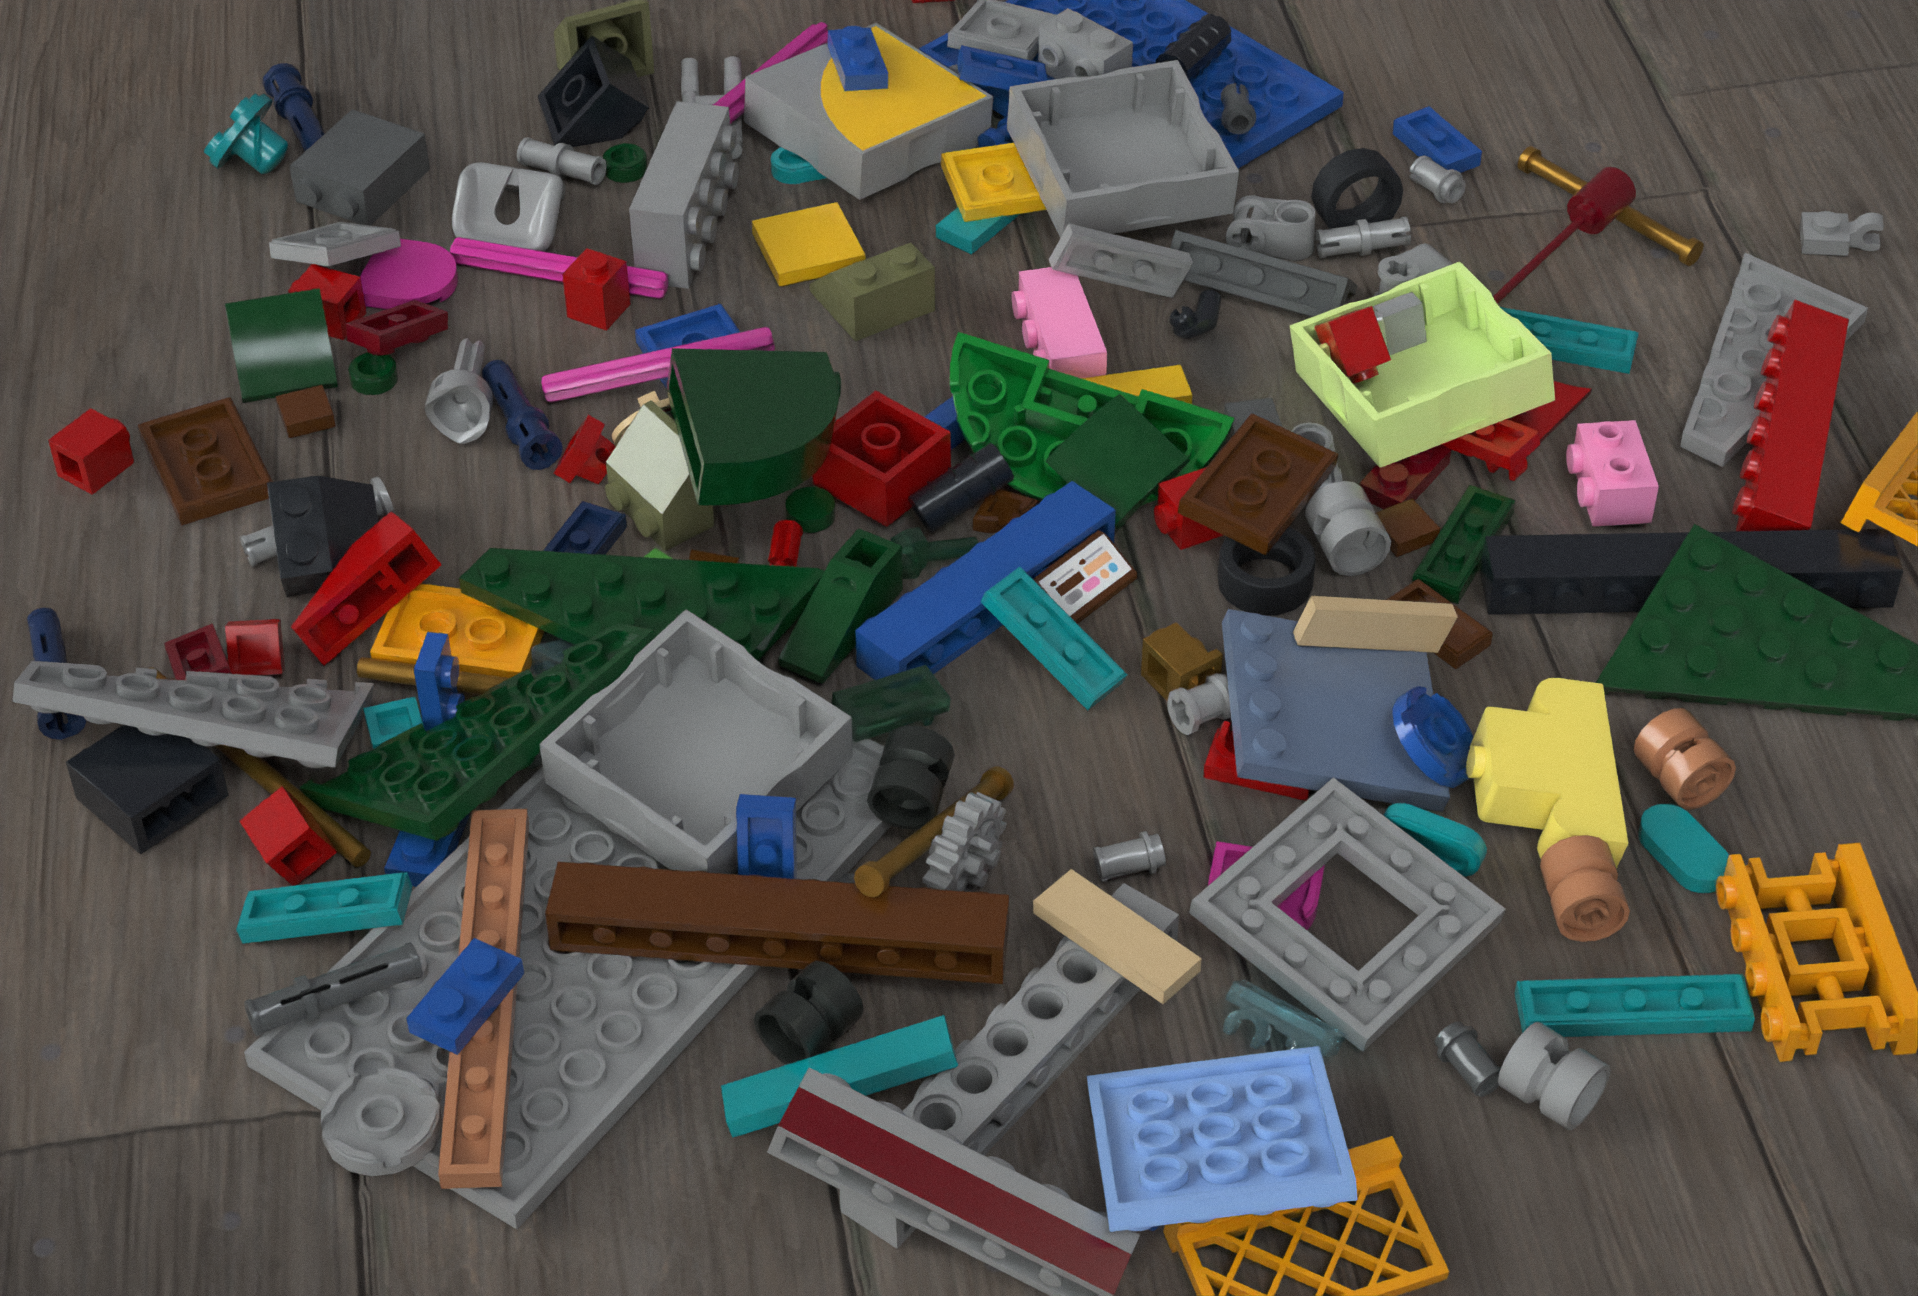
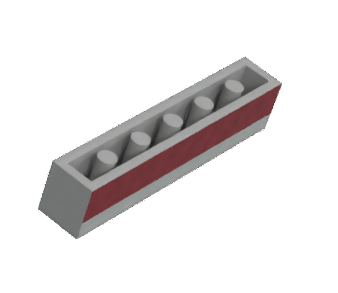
[767,1068,1140,1296]

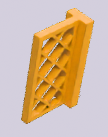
[1841,412,1918,547]
[1163,1136,1450,1296]

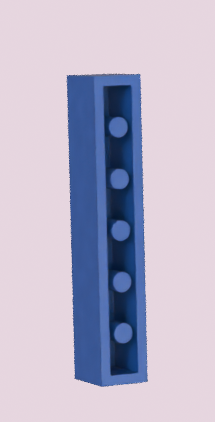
[855,481,1116,698]

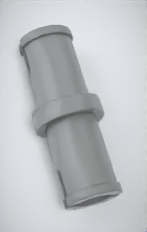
[517,137,607,185]
[1315,216,1411,259]

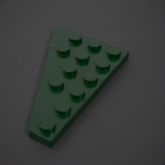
[1596,524,1918,721]
[459,548,824,661]
[300,623,656,841]

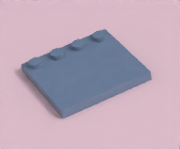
[1222,609,1450,812]

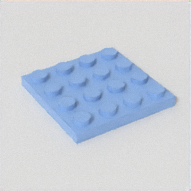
[1087,1046,1358,1232]

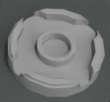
[321,1067,442,1176]

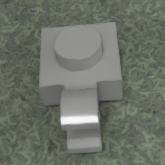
[1799,211,1884,256]

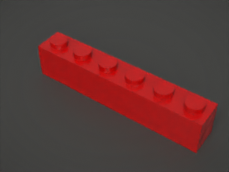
[1732,300,1849,531]

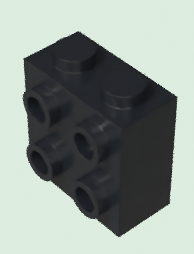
[66,725,229,854]

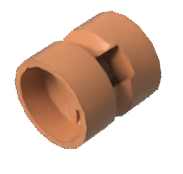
[1633,708,1736,810]
[1540,835,1630,942]

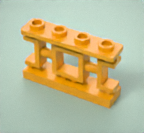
[1716,843,1918,1062]

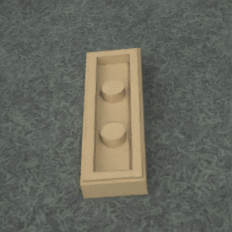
[1293,596,1458,653]
[1033,869,1202,1004]

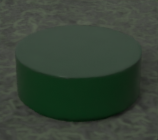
[603,143,648,183]
[348,352,398,395]
[785,487,835,533]

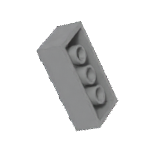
[629,101,739,289]

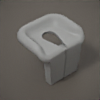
[452,162,566,252]

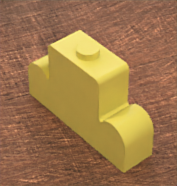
[1466,678,1629,869]

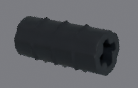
[1156,14,1231,81]
[908,443,1014,534]

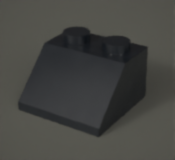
[538,35,649,147]
[267,475,379,597]

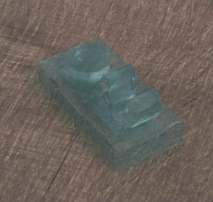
[1223,980,1346,1057]

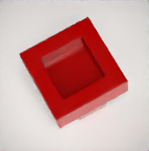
[553,414,616,485]
[225,619,285,675]

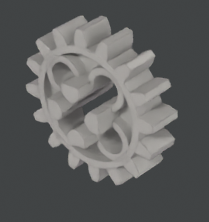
[922,792,1007,892]

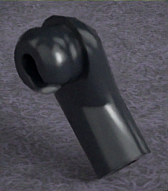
[1169,290,1222,339]

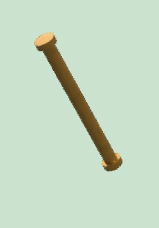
[1517,146,1704,266]
[854,766,1014,897]

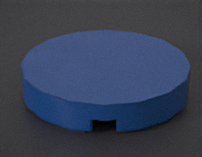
[1392,686,1474,788]

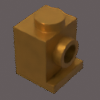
[1141,622,1223,702]

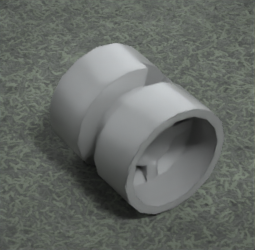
[1305,481,1391,576]
[1498,1022,1611,1130]

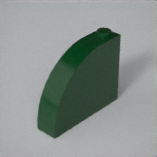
[666,348,841,506]

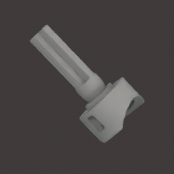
[424,338,493,444]

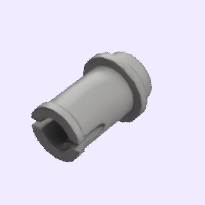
[1409,155,1466,204]
[1093,831,1166,882]

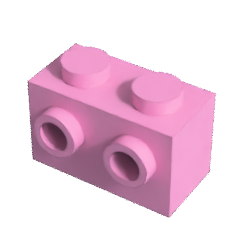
[1566,420,1659,527]

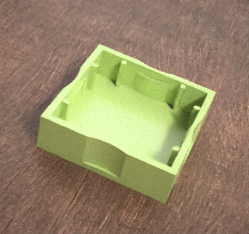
[1290,262,1555,468]

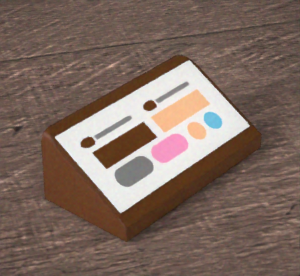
[1033,530,1137,624]

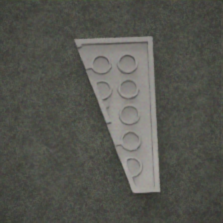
[1680,253,1868,467]
[12,661,374,768]

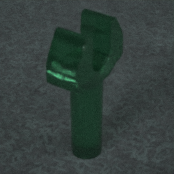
[890,527,979,579]

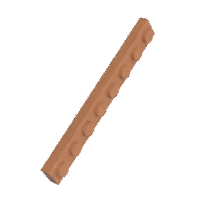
[438,809,530,1189]

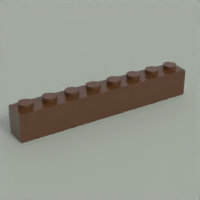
[545,862,1009,984]

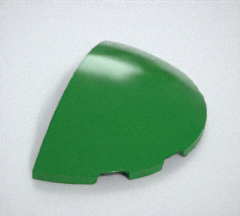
[950,332,1235,505]

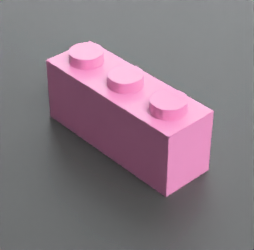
[1012,267,1107,378]

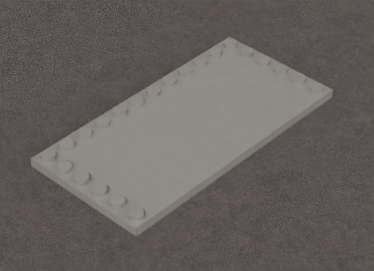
[244,731,892,1229]

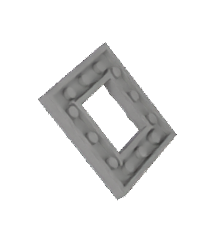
[1189,777,1506,1052]

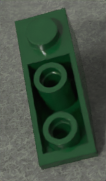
[778,528,903,684]

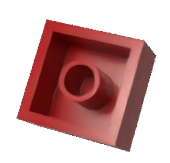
[812,390,951,527]

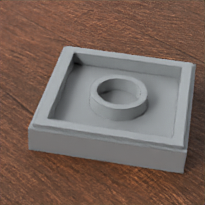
[947,0,1056,60]
[269,222,401,266]

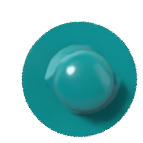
[204,93,288,174]

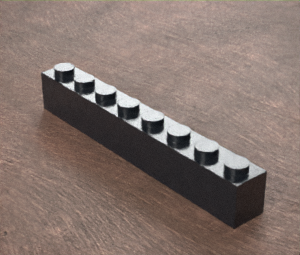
[1480,529,1903,615]

